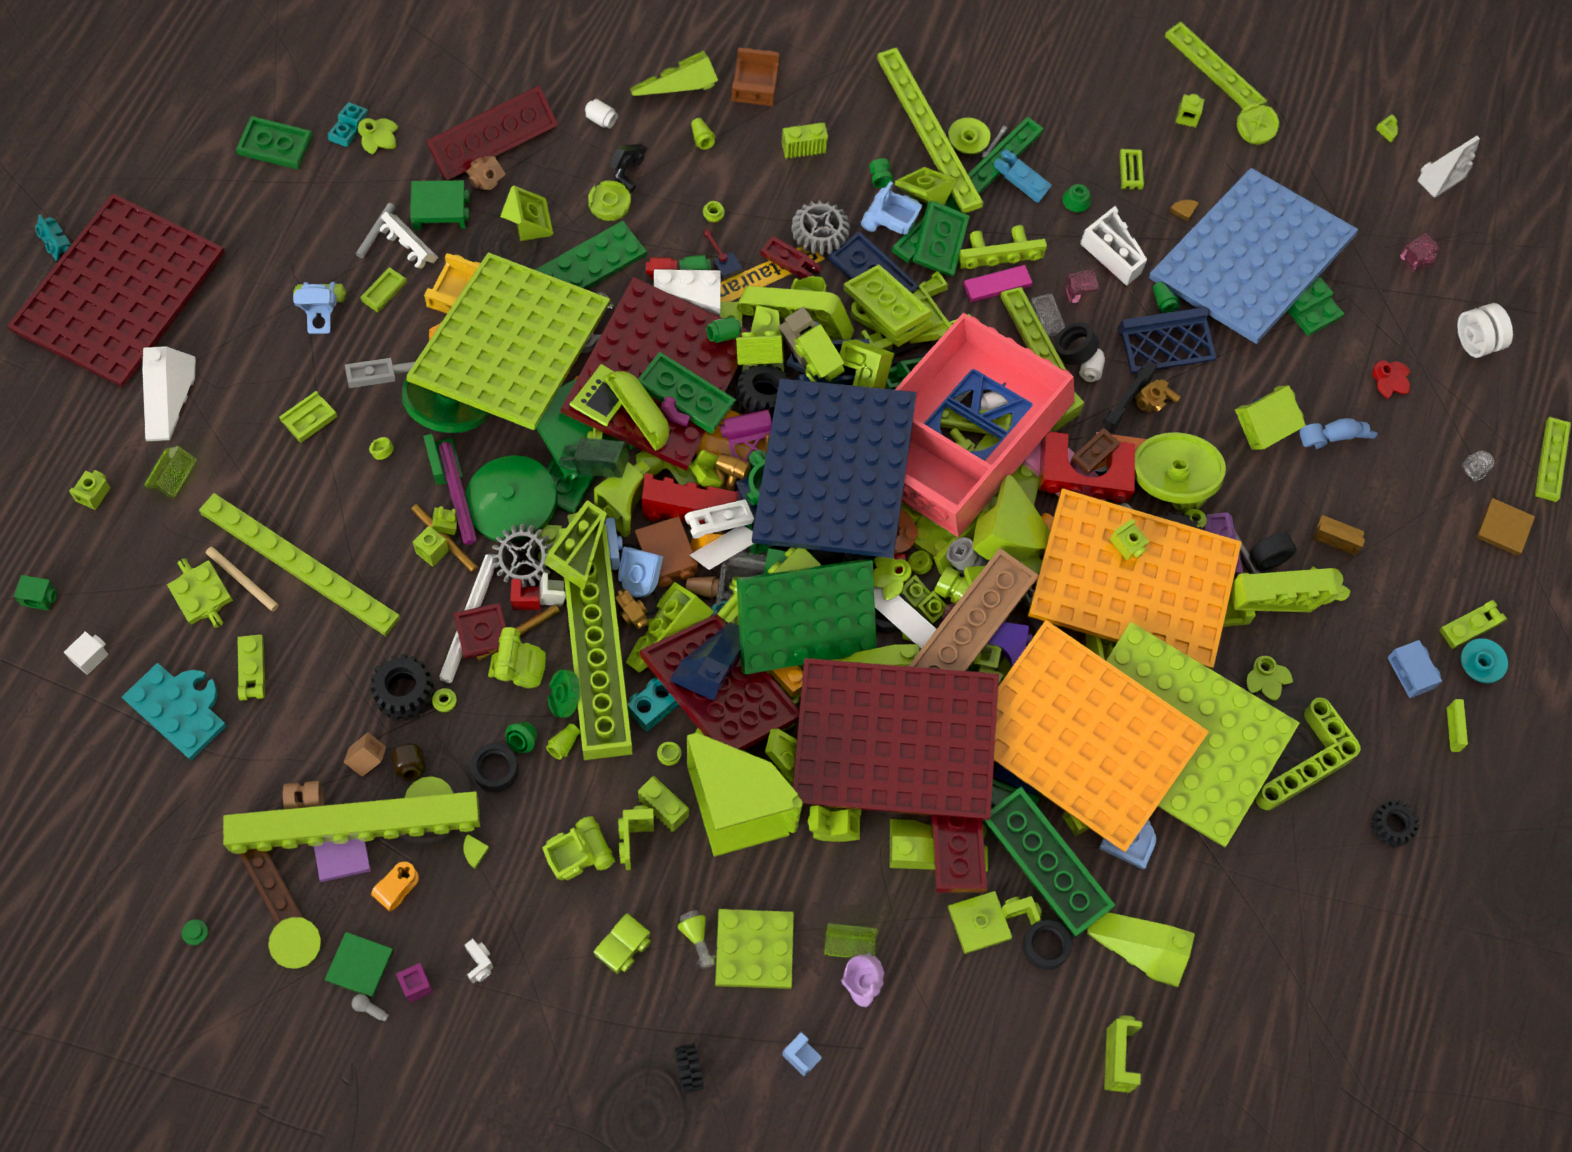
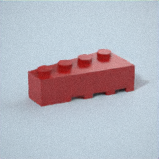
[642,473,738,525]

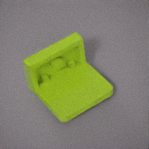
[618,806,654,870]

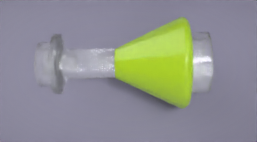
[678,910,716,969]

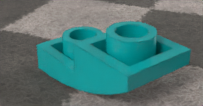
[328,102,368,147]

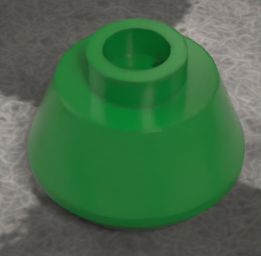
[1063,184,1092,212]
[505,722,537,754]

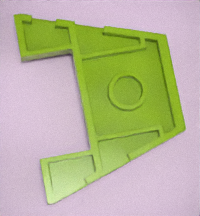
[909,271,971,344]

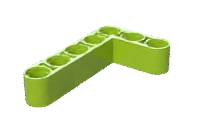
[736,286,854,341]
[1256,698,1360,810]

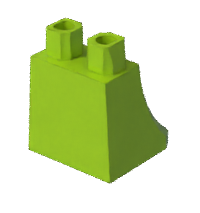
[594,460,650,537]

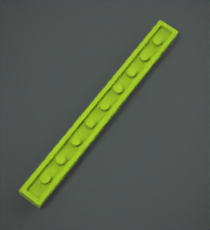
[877,48,983,213]
[199,493,400,636]

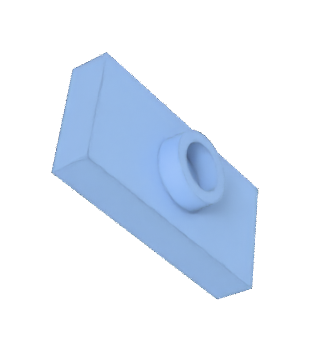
[606,518,623,570]

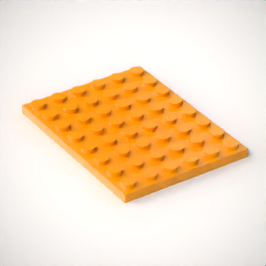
[1028,489,1242,670]
[994,620,1209,853]

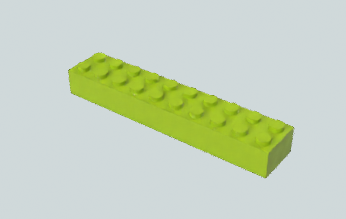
[559,524,632,760]

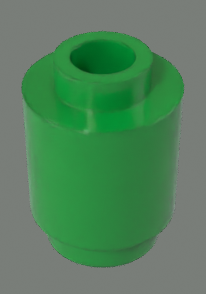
[679,255,711,270]
[706,316,741,343]

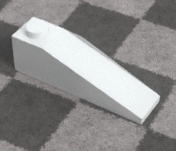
[1418,136,1480,198]
[143,347,196,441]

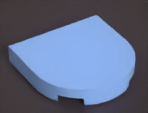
[618,547,663,598]
[1099,820,1156,870]

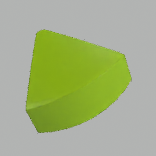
[972,475,1050,562]

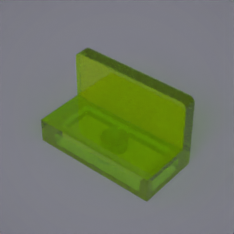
[144,446,197,498]
[824,923,878,958]

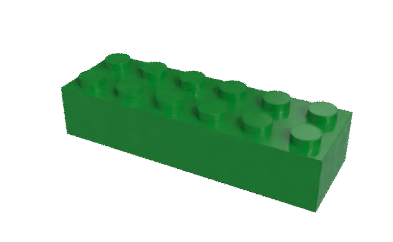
[982,787,1115,938]

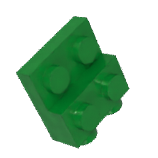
[1287,277,1344,337]

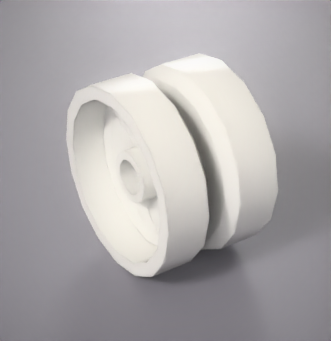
[1457,303,1513,358]

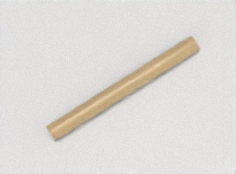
[206,547,279,612]

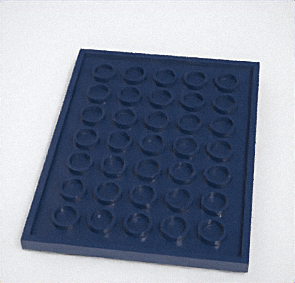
[752,379,917,558]

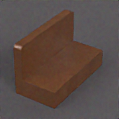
[1070,428,1120,475]

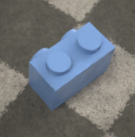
[1387,640,1442,698]

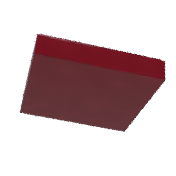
[453,603,506,659]

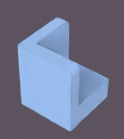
[782,1032,821,1077]

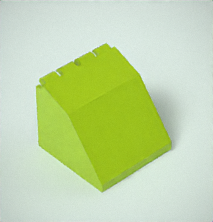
[687,733,802,857]

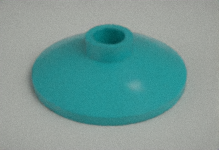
[1461,639,1508,683]

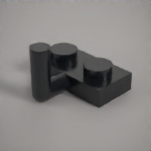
[609,143,648,192]

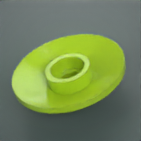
[948,118,990,154]

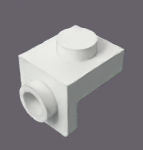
[465,939,493,983]

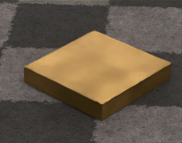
[1476,498,1535,556]

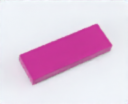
[963,265,1032,302]

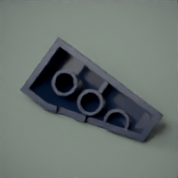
[670,622,741,701]

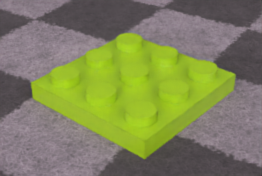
[715,909,794,989]

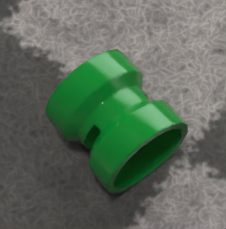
[869,158,894,188]

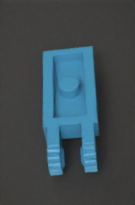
[994,150,1051,202]

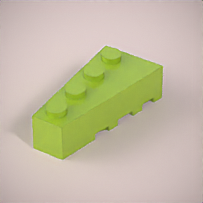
[1230,568,1338,612]

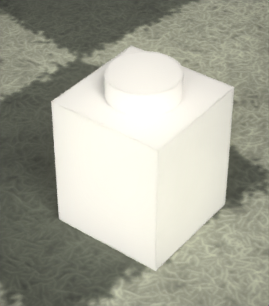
[64,632,109,675]

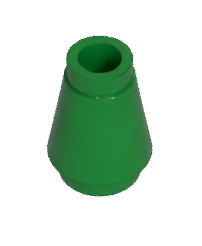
[1152,282,1179,313]

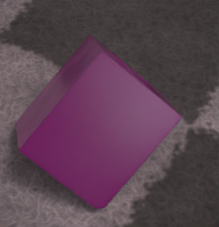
[396,963,433,1003]

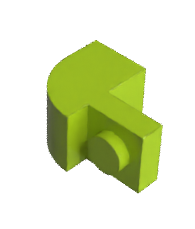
[808,805,860,842]

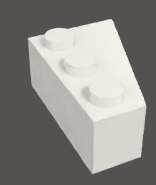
[654,270,720,317]

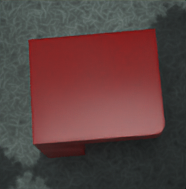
[511,579,541,610]

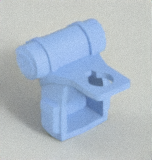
[861,182,922,235]

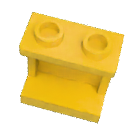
[424,253,481,314]

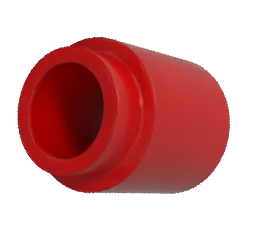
[646,257,677,279]

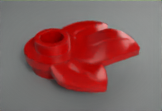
[1372,361,1410,399]

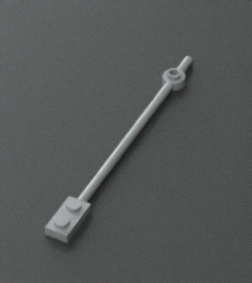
[345,333,602,388]

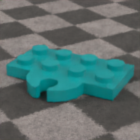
[122,663,227,761]

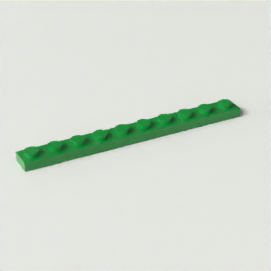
[892,117,1044,264]

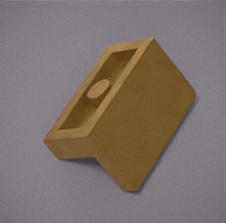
[1313,515,1365,556]

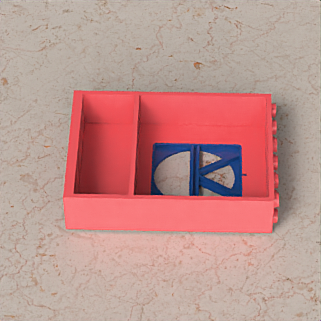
[895,313,1074,538]

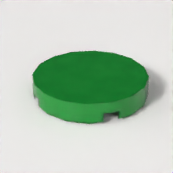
[548,670,580,718]

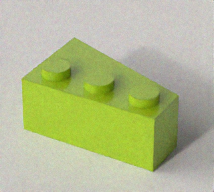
[545,500,607,590]

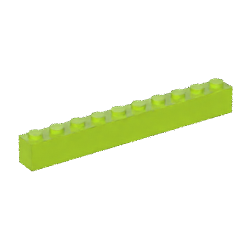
[223,792,480,854]

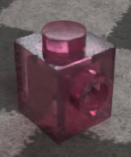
[1400,233,1440,271]

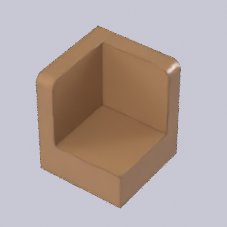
[344,732,386,776]

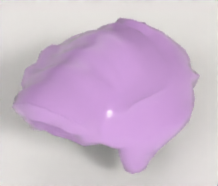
[842,952,884,1007]

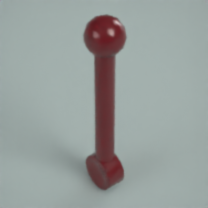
[703,229,728,262]

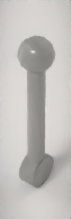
[982,126,1008,159]

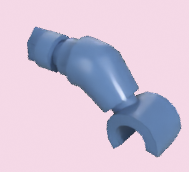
[1300,418,1378,449]

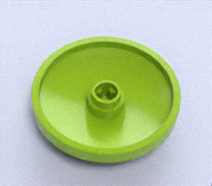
[1135,433,1226,504]

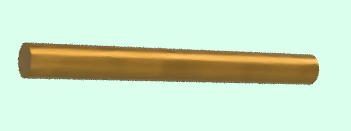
[411,504,479,573]
[476,604,560,661]

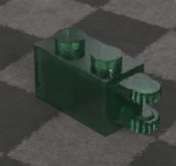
[559,438,630,478]

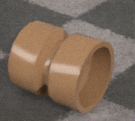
[283,780,324,810]

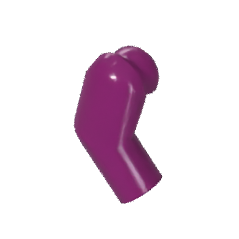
[661,396,690,427]

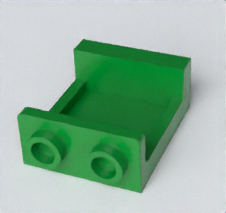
[410,181,470,230]

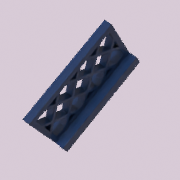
[1117,307,1217,374]

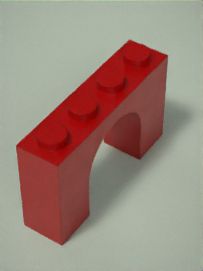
[1039,432,1135,502]

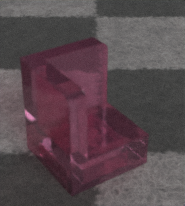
[1065,270,1099,303]

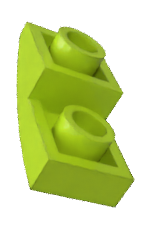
[901,575,949,624]

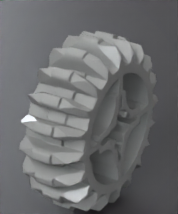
[791,200,850,256]
[491,524,554,587]

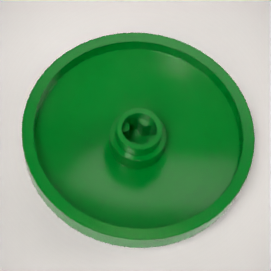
[402,376,491,433]
[465,455,558,543]

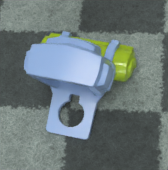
[293,282,346,334]

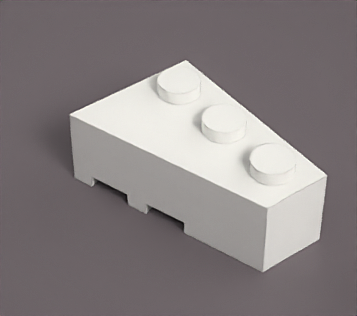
[1081,206,1147,286]

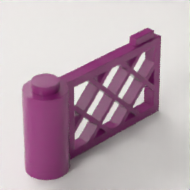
[720,409,772,501]

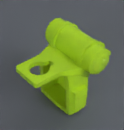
[488,627,546,689]
[542,816,615,880]

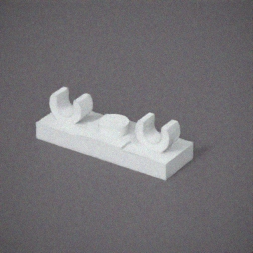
[380,212,438,269]

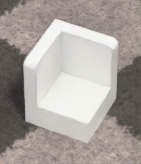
[539,573,566,606]

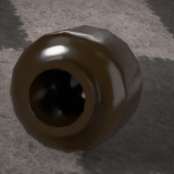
[392,742,425,780]

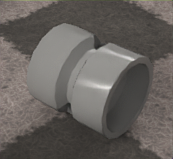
[947,538,987,577]

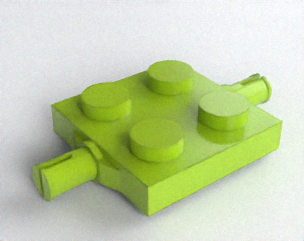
[167,558,233,628]

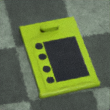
[570,364,622,427]

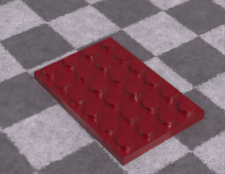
[639,614,800,751]

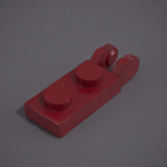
[760,236,822,279]

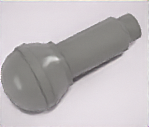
[351,994,389,1021]

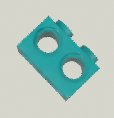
[627,677,679,733]

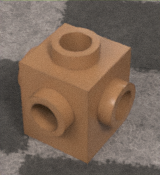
[466,156,506,190]

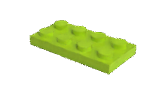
[843,264,932,337]

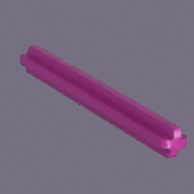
[438,442,477,545]

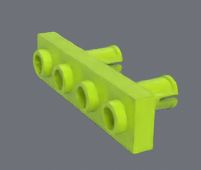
[958,225,1047,269]

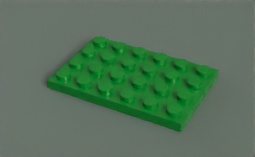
[736,559,876,674]

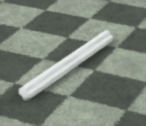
[439,554,498,683]

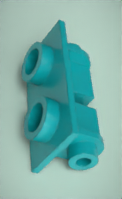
[35,214,71,262]

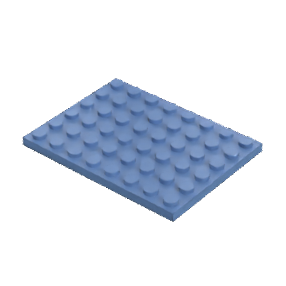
[1149,168,1358,344]

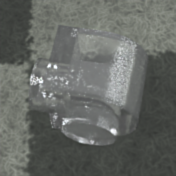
[1462,451,1495,482]

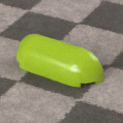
[604,371,670,451]

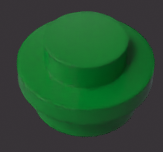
[182,920,208,946]

